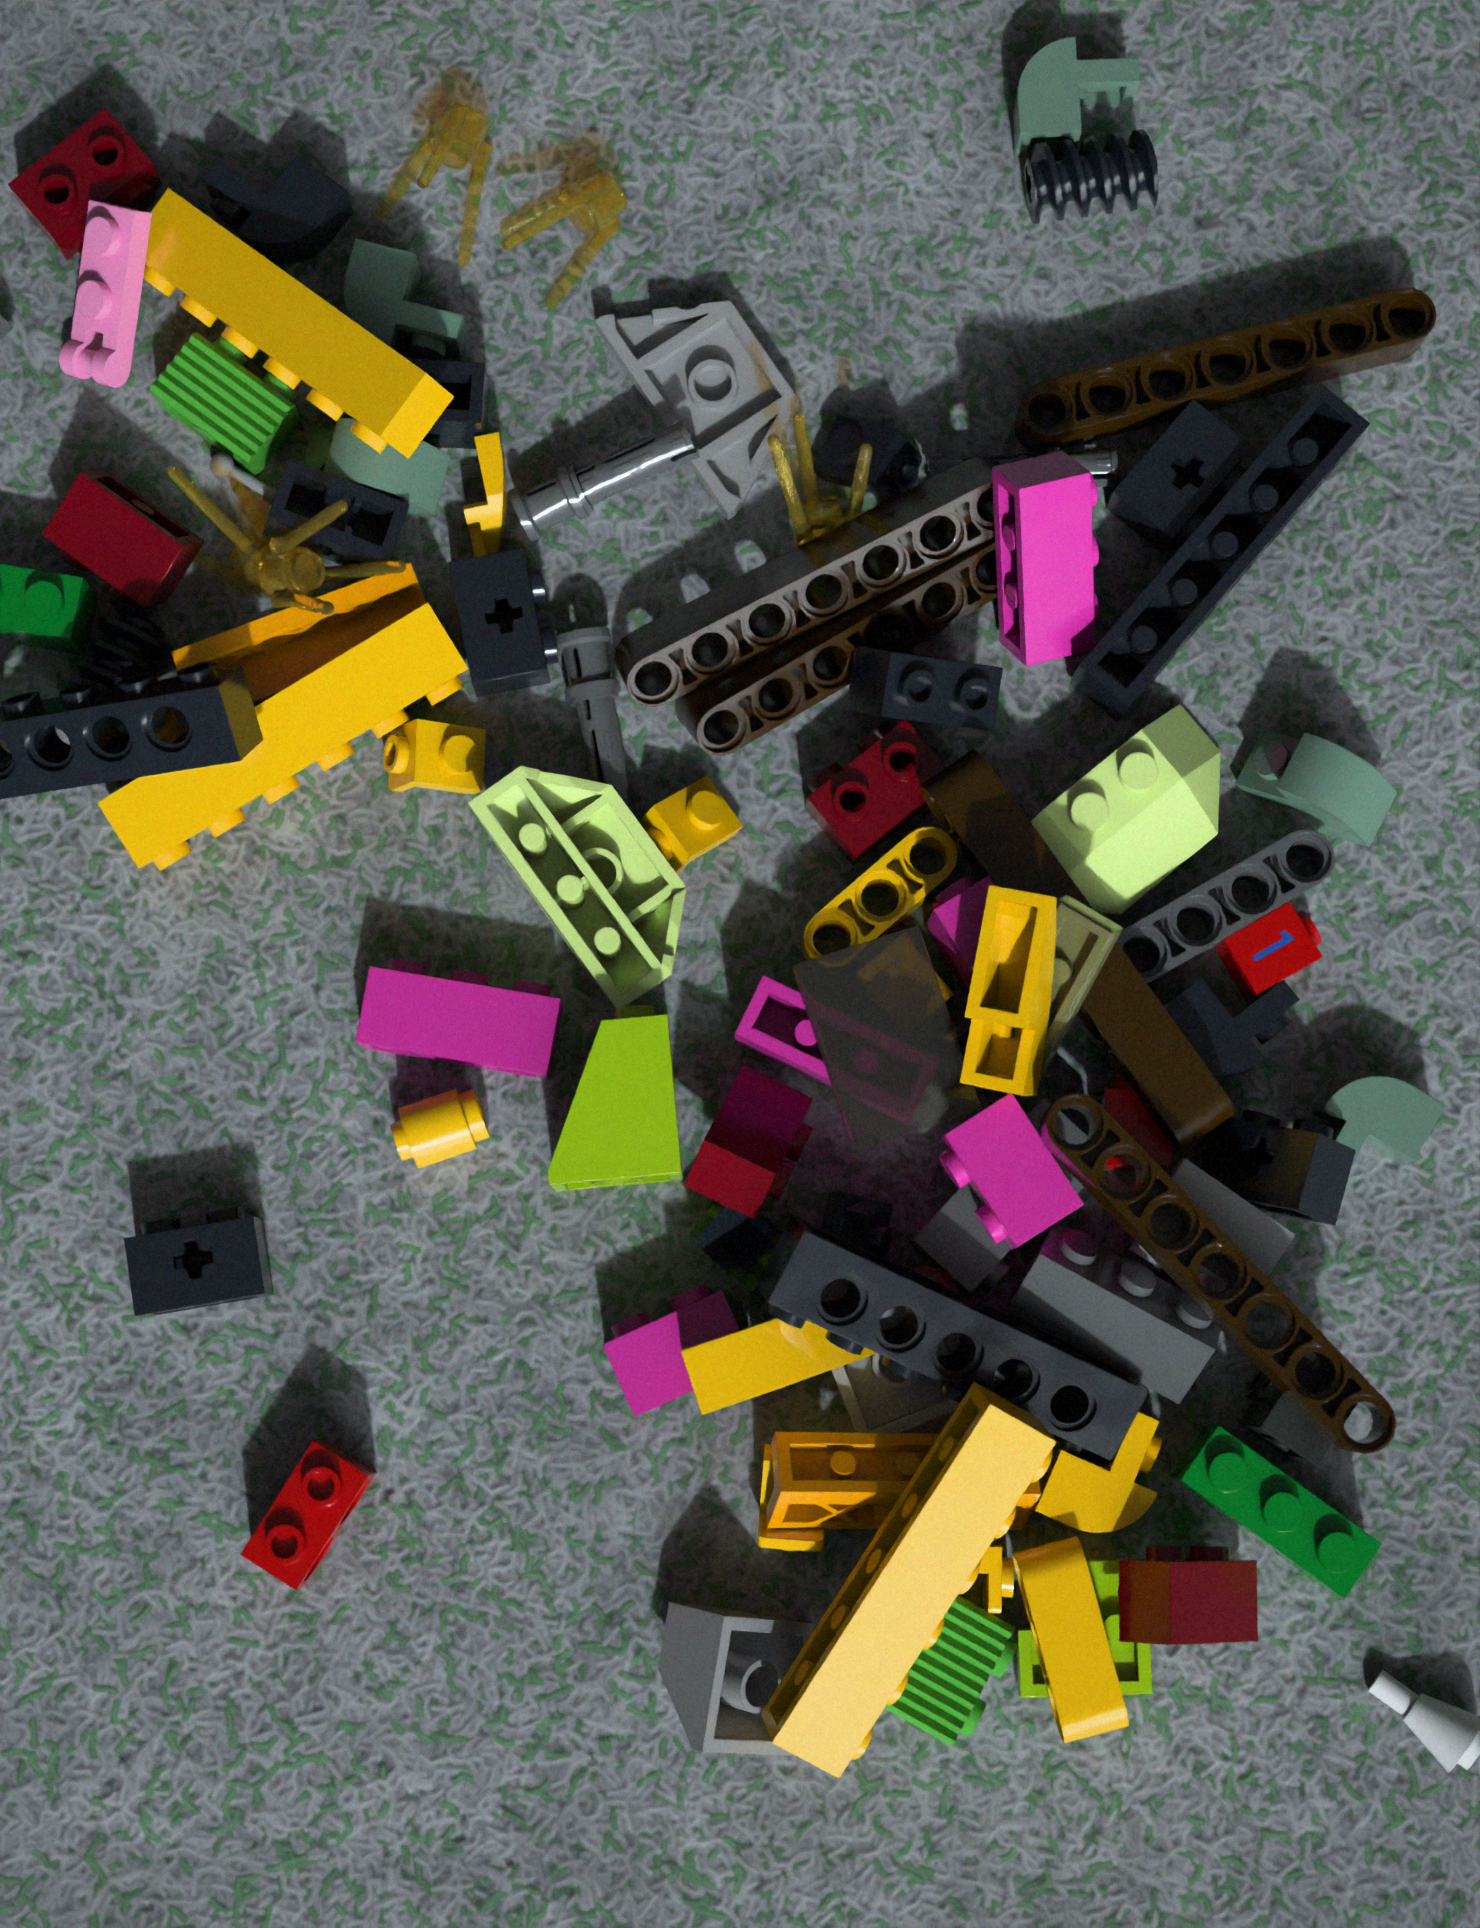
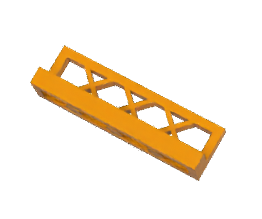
[171,562,426,707]
[766,1432,1041,1530]

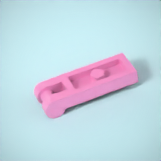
[59,200,152,388]

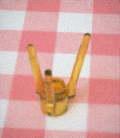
[376,102,494,267]
[500,168,628,310]
[767,413,872,547]
[167,465,295,598]
[258,500,406,615]

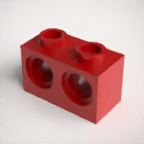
[240,1438,377,1590]

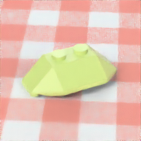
[1030,704,1221,915]
[468,766,687,1009]

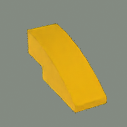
[960,885,1057,1096]
[681,1294,882,1415]

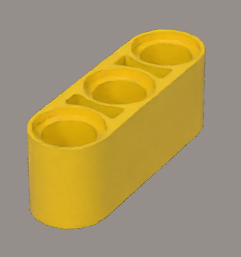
[802,826,958,974]
[1012,1536,1129,1744]

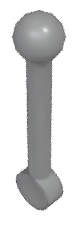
[210,453,277,501]

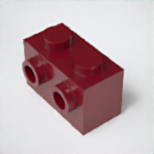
[8,108,163,260]
[42,468,205,609]
[805,720,946,866]
[684,1066,813,1219]
[1118,1545,1258,1645]

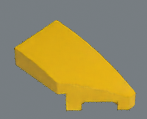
[463,432,508,557]

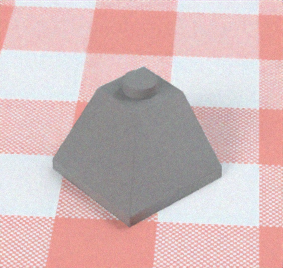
[658,1602,815,1755]

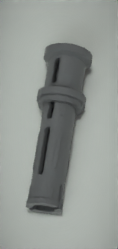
[509,419,700,542]
[554,627,637,816]

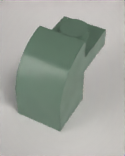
[1012,37,1140,157]
[343,239,468,360]
[304,418,451,515]
[1235,729,1398,848]
[1312,1076,1446,1165]

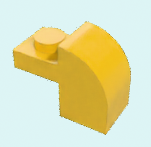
[1033,1412,1162,1533]

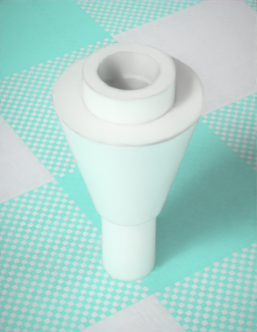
[1368,1669,1480,1773]

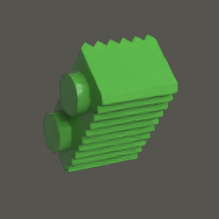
[150,332,302,478]
[885,1594,1018,1746]

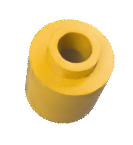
[390,1088,490,1169]

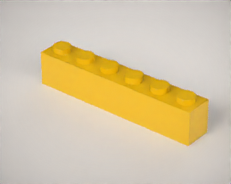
[143,188,454,459]
[97,602,469,871]
[760,1382,1056,1778]

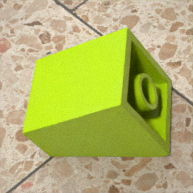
[548,1005,683,1192]

